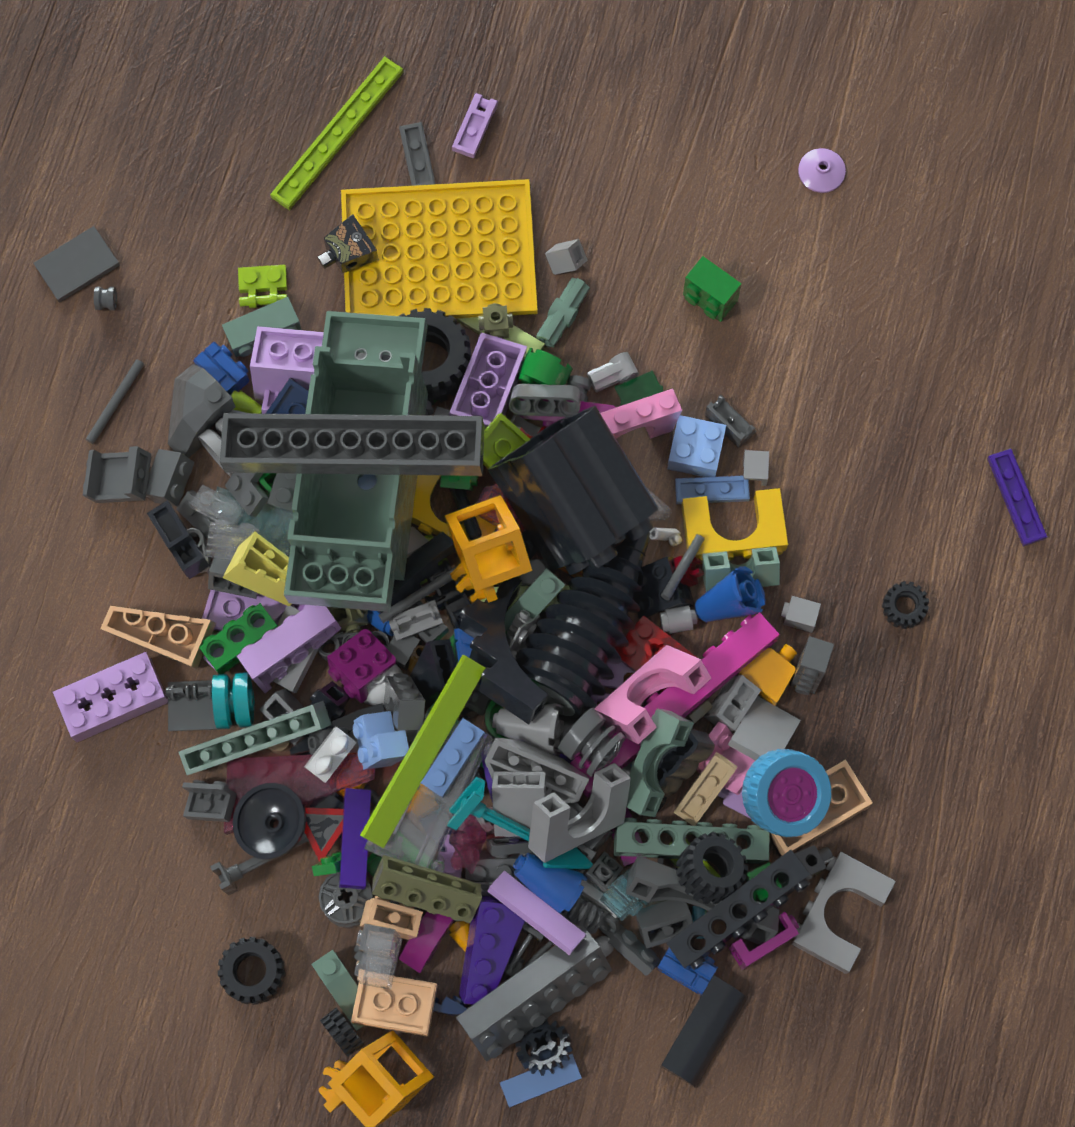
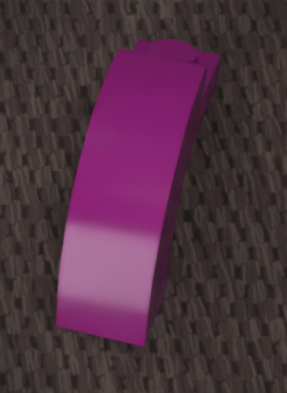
[399,911,455,973]

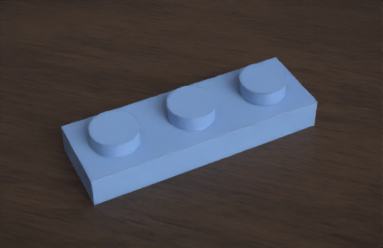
[421,718,485,798]

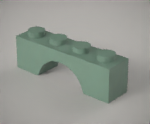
[626,708,694,817]

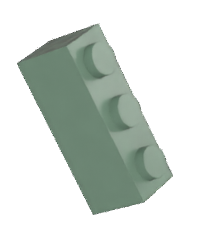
[222,297,302,357]

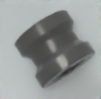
[94,287,117,310]

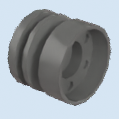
[558,708,626,777]
[319,872,375,929]

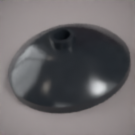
[233,783,306,860]

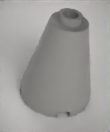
[492,704,564,755]

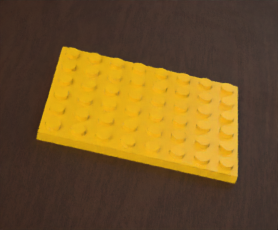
[341,179,538,319]

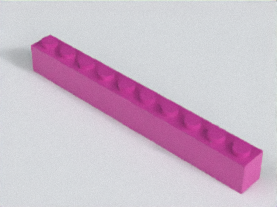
[570,612,780,798]

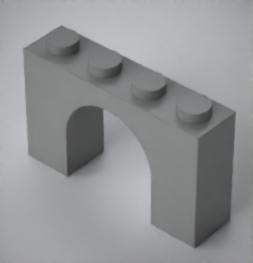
[528,763,631,863]
[792,852,896,974]

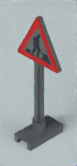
[210,808,344,895]

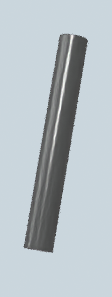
[661,534,705,600]

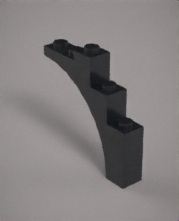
[459,577,548,725]

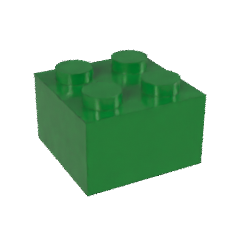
[683,256,742,322]

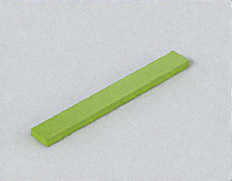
[270,56,403,211]
[360,655,486,848]

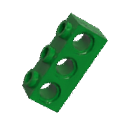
[199,603,278,674]

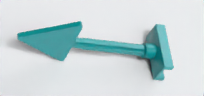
[447,776,593,869]

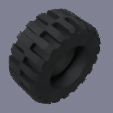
[382,308,471,404]

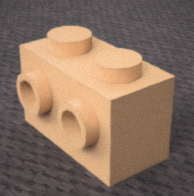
[360,896,423,940]

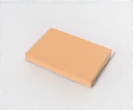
[351,971,438,1036]

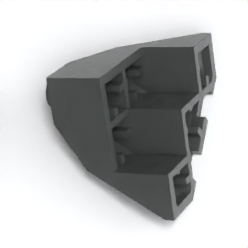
[168,364,236,458]

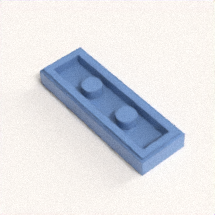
[675,476,750,504]
[500,1054,582,1108]

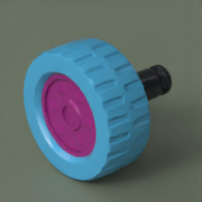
[742,749,831,837]

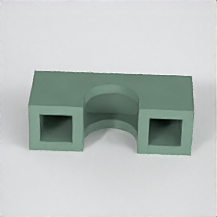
[702,547,780,592]

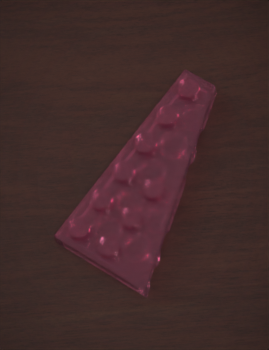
[224,753,375,835]

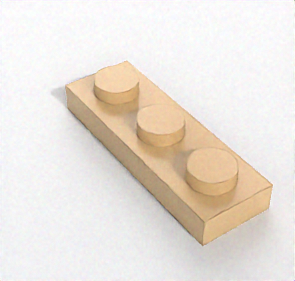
[674,752,737,826]

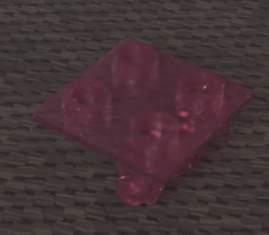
[449,814,487,874]

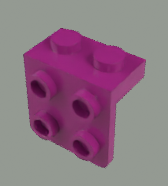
[327,629,396,703]

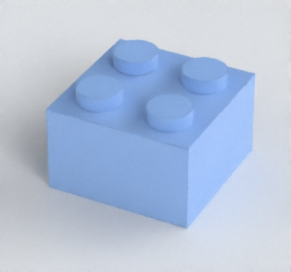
[667,415,726,477]

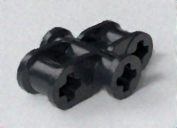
[424,559,475,629]

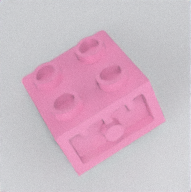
[697,721,755,795]

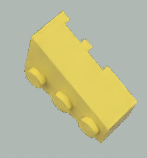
[223,532,291,606]

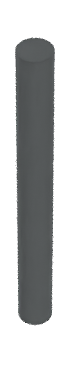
[86,359,144,444]
[378,564,459,623]

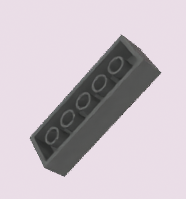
[456,926,613,1062]

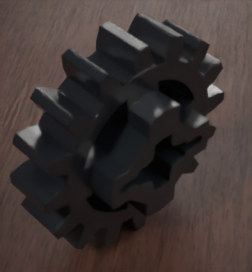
[516,1019,573,1076]

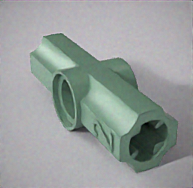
[536,278,590,348]

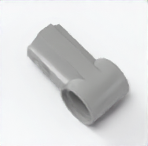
[587,352,639,393]

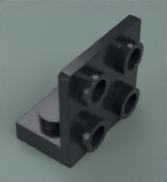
[633,556,695,619]

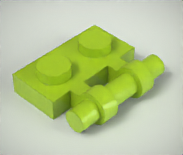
[238,265,287,308]

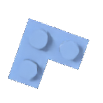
[353,711,409,770]

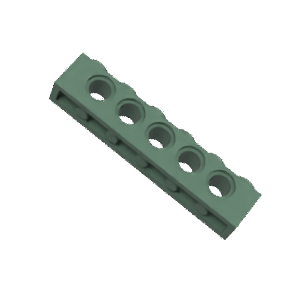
[179,701,332,775]
[614,818,769,864]

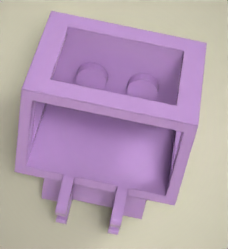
[250,326,324,414]

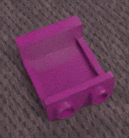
[728,912,799,970]

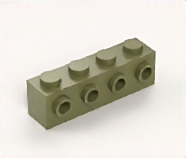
[372,855,482,923]

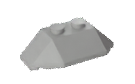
[485,738,589,804]

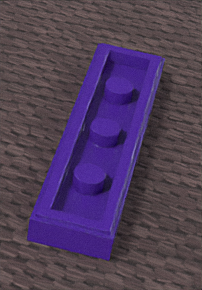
[987,449,1047,547]
[339,788,371,890]

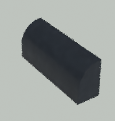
[660,975,748,1088]

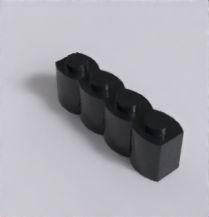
[632,729,715,813]

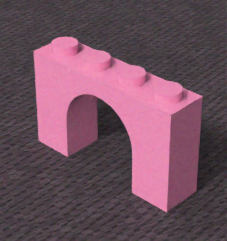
[600,389,682,439]
[594,645,712,744]

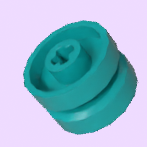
[212,672,255,729]

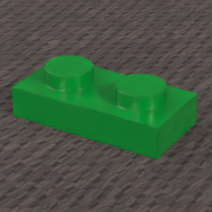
[312,851,341,876]

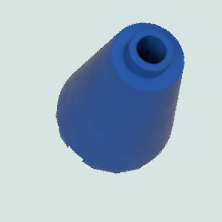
[695,566,766,622]
[513,853,587,917]

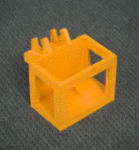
[445,495,532,603]
[319,1030,434,1127]

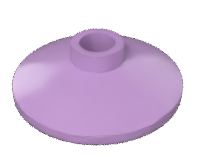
[798,149,846,193]

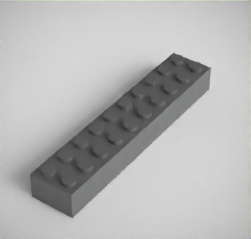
[220,413,485,476]

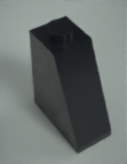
[410,639,457,706]

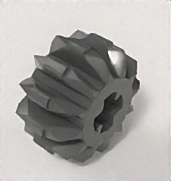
[560,898,605,934]

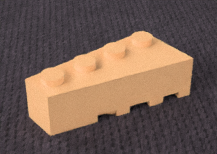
[100,606,216,669]

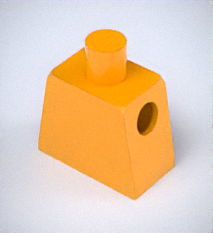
[738,644,797,706]

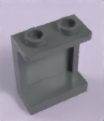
[83,446,151,503]

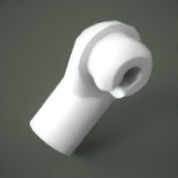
[649,527,682,546]

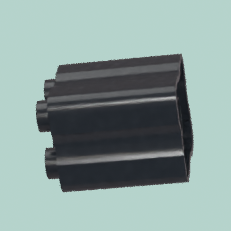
[488,406,659,575]

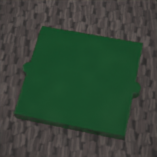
[614,370,663,406]

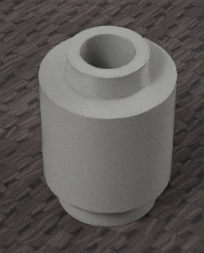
[660,605,697,634]

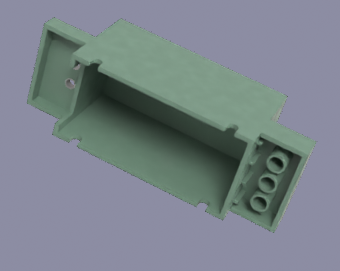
[284,311,428,612]

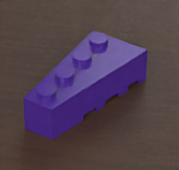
[459,895,525,1004]

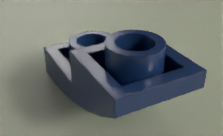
[433,996,467,1016]

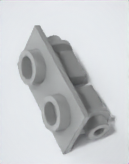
[389,600,443,641]

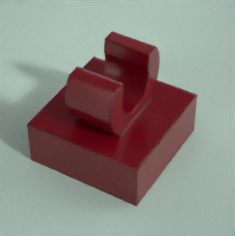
[673,555,704,587]

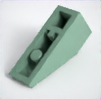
[504,568,565,632]
[311,950,364,1031]

